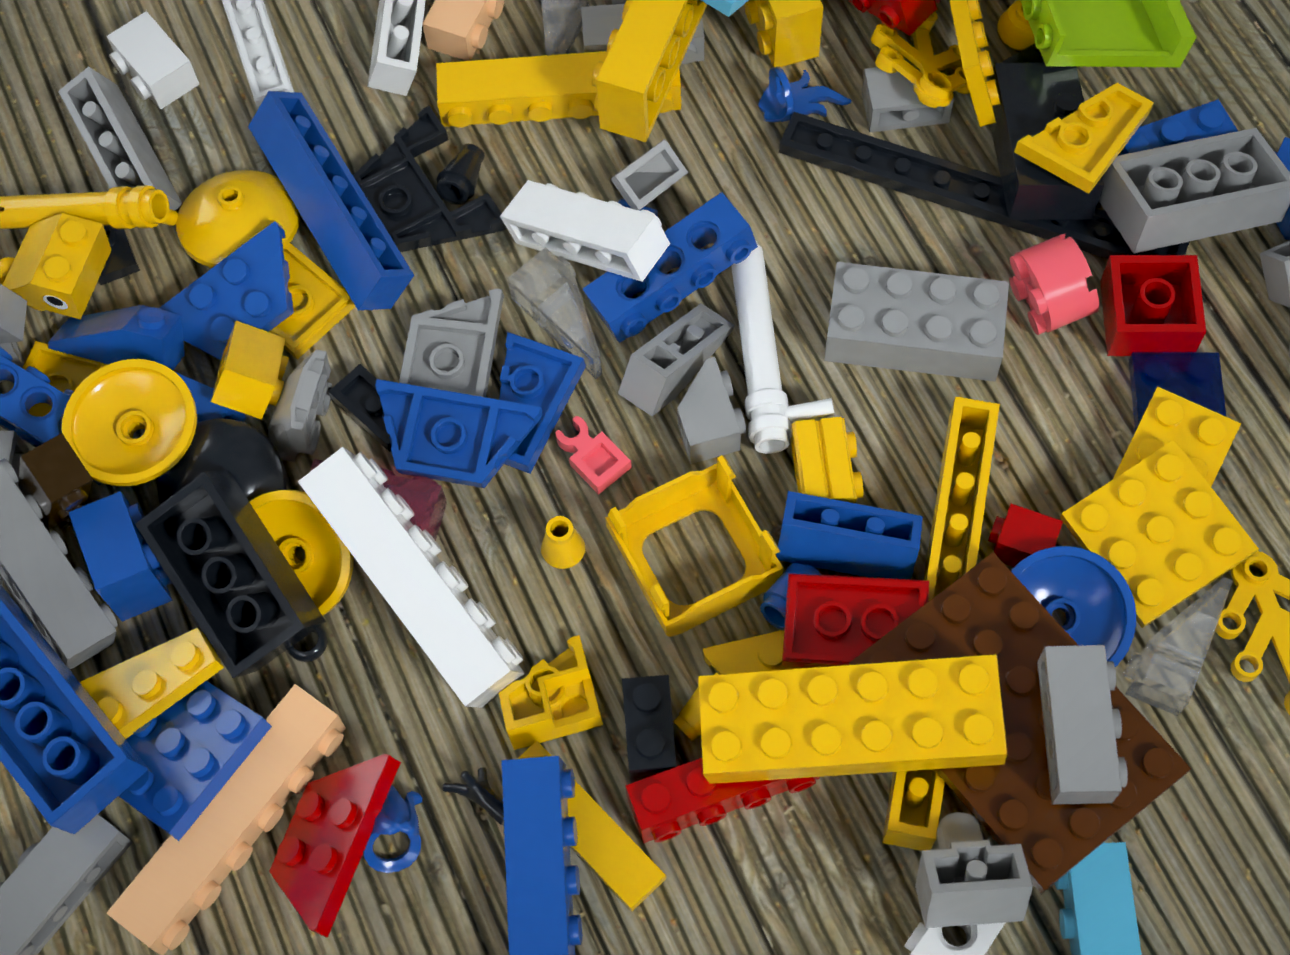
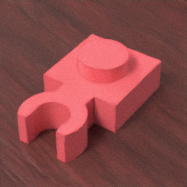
[555,416,632,495]

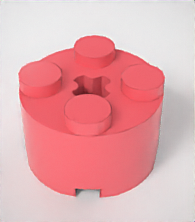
[1009,234,1099,335]

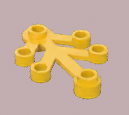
[870,11,970,108]
[1214,551,1290,715]

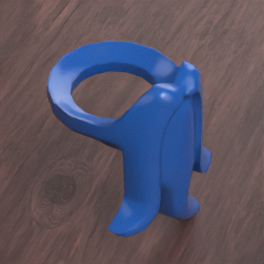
[758,66,851,122]
[363,785,422,873]

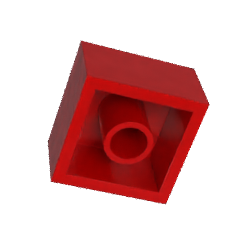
[1100,255,1206,356]

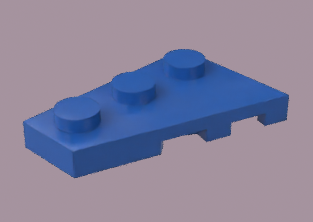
[499,332,586,474]

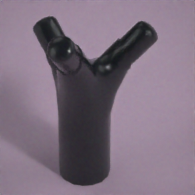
[442,767,504,825]

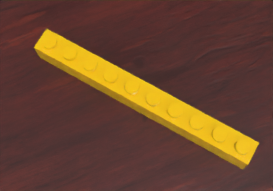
[882,396,1000,851]

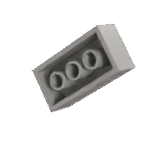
[1099,128,1290,254]
[824,262,1009,382]

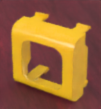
[605,455,783,637]

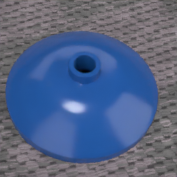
[1011,546,1136,667]

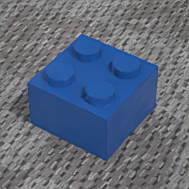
[68,491,173,622]

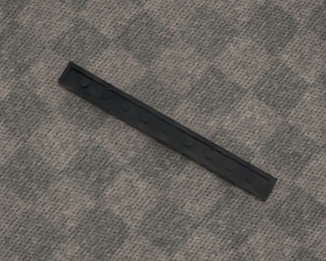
[779,112,1189,259]

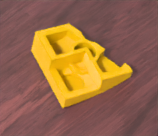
[498,635,603,750]

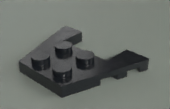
[353,105,507,252]

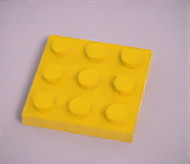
[1060,439,1259,628]

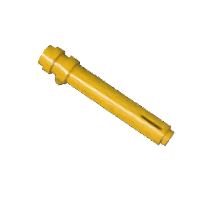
[0,185,178,229]

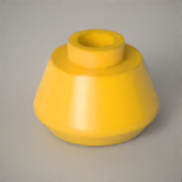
[997,0,1035,51]

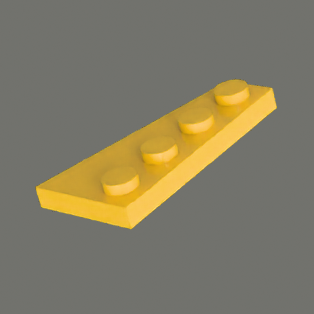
[80,628,224,739]

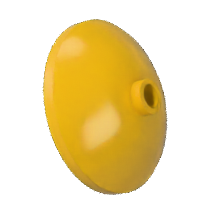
[176,170,301,268]
[62,359,197,486]
[249,490,354,616]

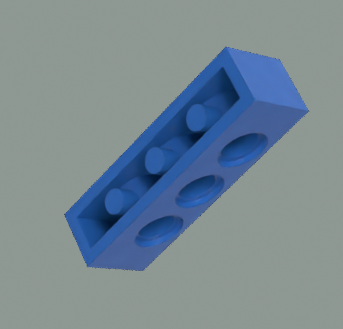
[583,192,758,343]
[0,347,101,485]

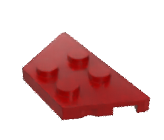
[269,754,401,938]

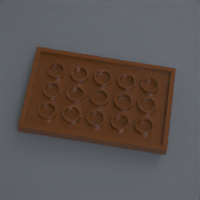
[849,552,1191,894]

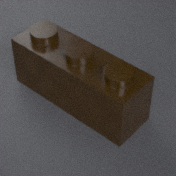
[18,433,93,530]

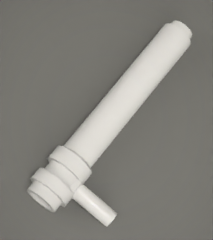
[731,240,835,454]

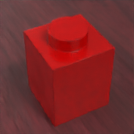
[988,503,1063,567]

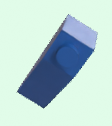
[48,305,185,370]

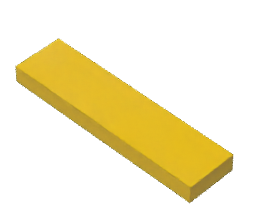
[517,741,666,912]

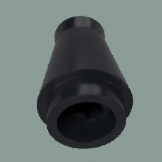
[436,144,485,205]

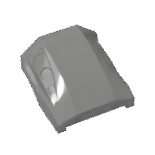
[268,350,332,462]

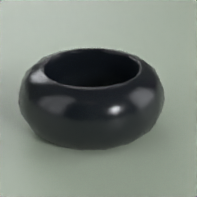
[287,626,328,662]

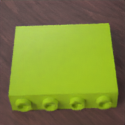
[1020,0,1197,68]

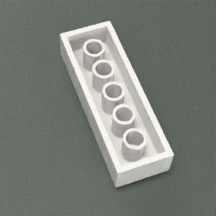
[298,447,525,708]

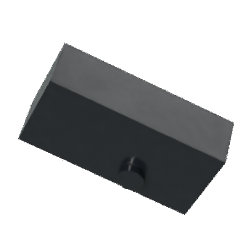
[990,63,1104,220]
[135,471,326,678]

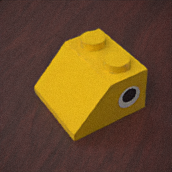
[3,213,111,320]

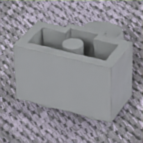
[915,812,1033,928]

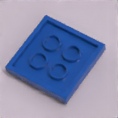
[118,681,272,841]

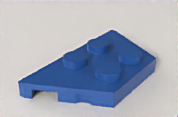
[159,221,294,360]
[375,379,543,488]

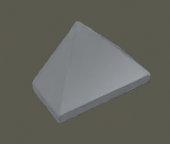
[611,139,689,210]

